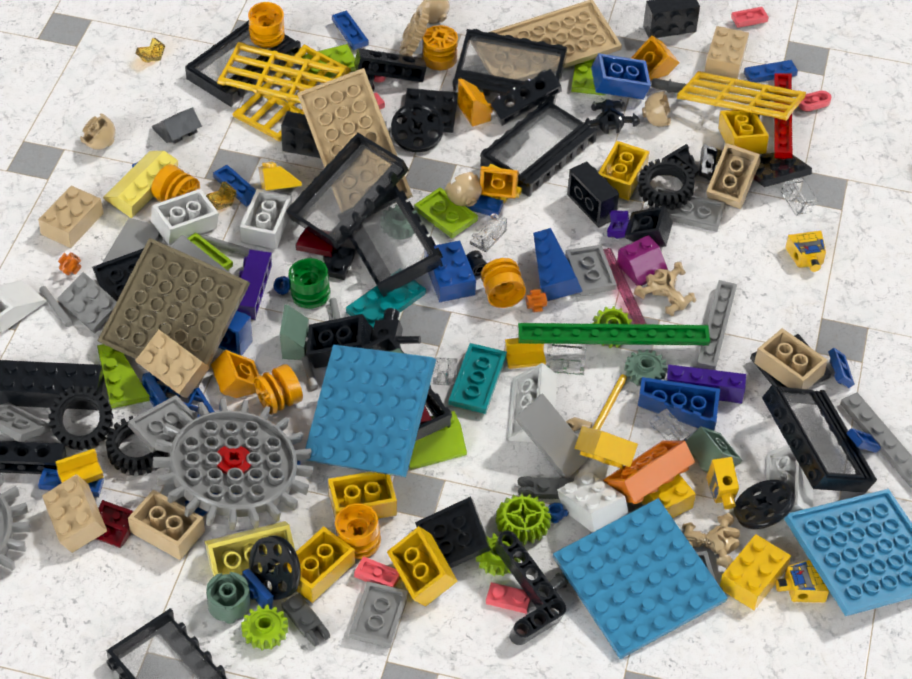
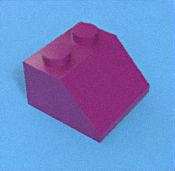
[617,235,668,286]

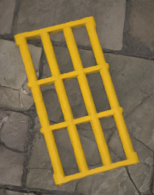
[217,42,346,104]
[232,44,351,142]
[677,71,806,121]

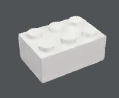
[150,189,219,245]
[240,189,292,249]
[557,473,628,532]

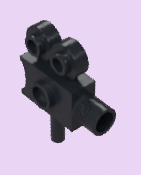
[369,308,421,344]

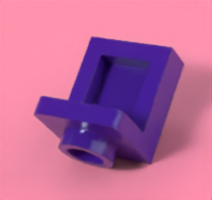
[607,210,629,239]

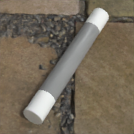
[301,354,318,390]

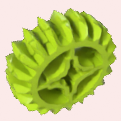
[495,493,551,545]

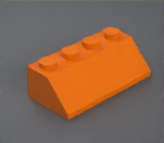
[603,440,695,504]

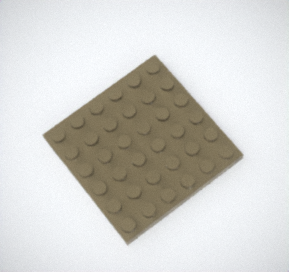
[97,238,250,388]

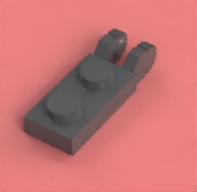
[517,476,574,499]
[281,593,331,647]

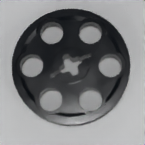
[391,103,444,153]
[734,480,795,529]
[249,535,301,600]

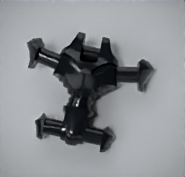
[584,99,640,134]

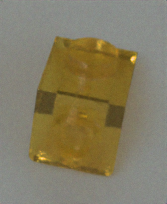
[135,38,165,63]
[206,181,236,210]

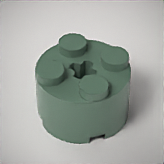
[206,572,250,624]

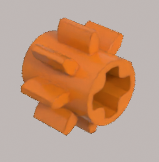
[58,252,82,275]
[526,289,547,312]

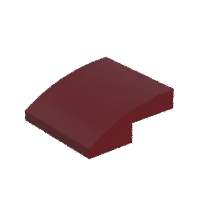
[296,229,334,257]
[96,500,133,548]

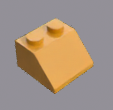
[631,36,680,81]
[457,78,493,127]
[480,166,519,199]
[211,350,259,398]

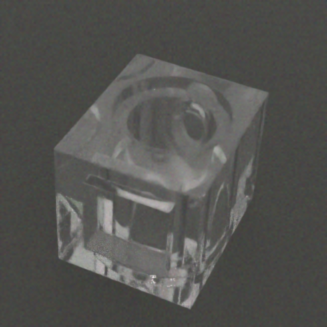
[432,357,458,386]

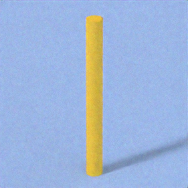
[592,374,627,430]

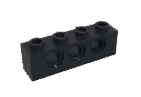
[354,48,427,83]
[490,69,562,126]
[0,441,67,474]

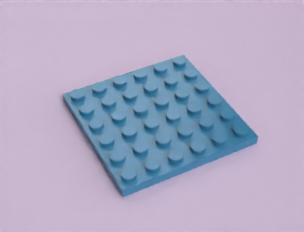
[305,345,436,478]
[784,489,912,616]
[553,498,728,659]

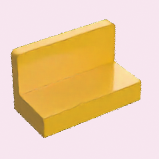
[504,338,546,369]
[56,449,104,483]

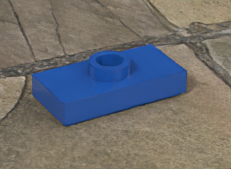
[846,428,881,453]
[242,568,273,610]

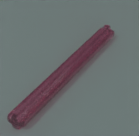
[603,248,647,324]

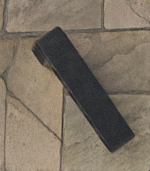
[495,531,566,645]

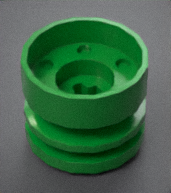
[288,258,331,309]

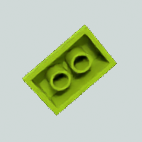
[409,411,467,470]

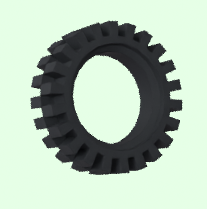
[638,158,695,210]
[48,386,114,450]
[106,415,169,476]

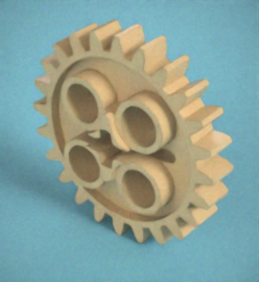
[399,5,430,56]

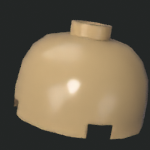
[418,0,450,24]
[642,91,671,127]
[80,113,116,150]
[445,172,482,207]

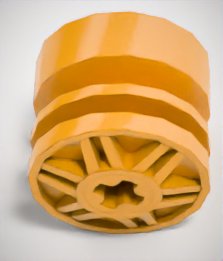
[248,2,285,48]
[422,25,458,71]
[151,164,200,202]
[481,258,526,308]
[253,364,303,415]
[335,503,381,559]

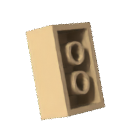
[705,26,749,79]
[706,143,760,209]
[38,185,103,248]
[755,328,828,389]
[135,329,210,399]
[42,474,107,553]
[128,490,205,560]

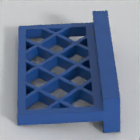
[142,372,215,417]

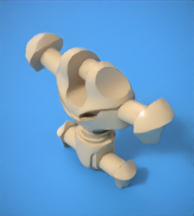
[634,262,697,316]
[682,513,740,569]

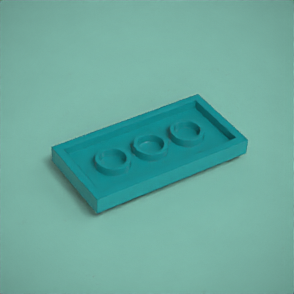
[346,269,426,329]
[448,343,507,414]

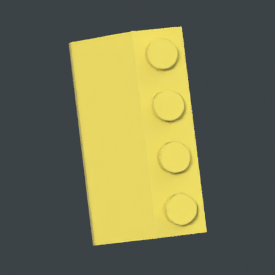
[103,151,178,218]
[204,521,295,576]

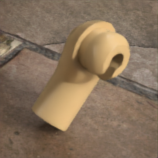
[566,417,592,431]

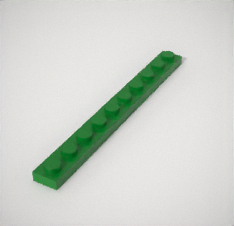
[517,323,710,346]

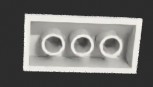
[508,363,558,443]
[766,445,813,522]

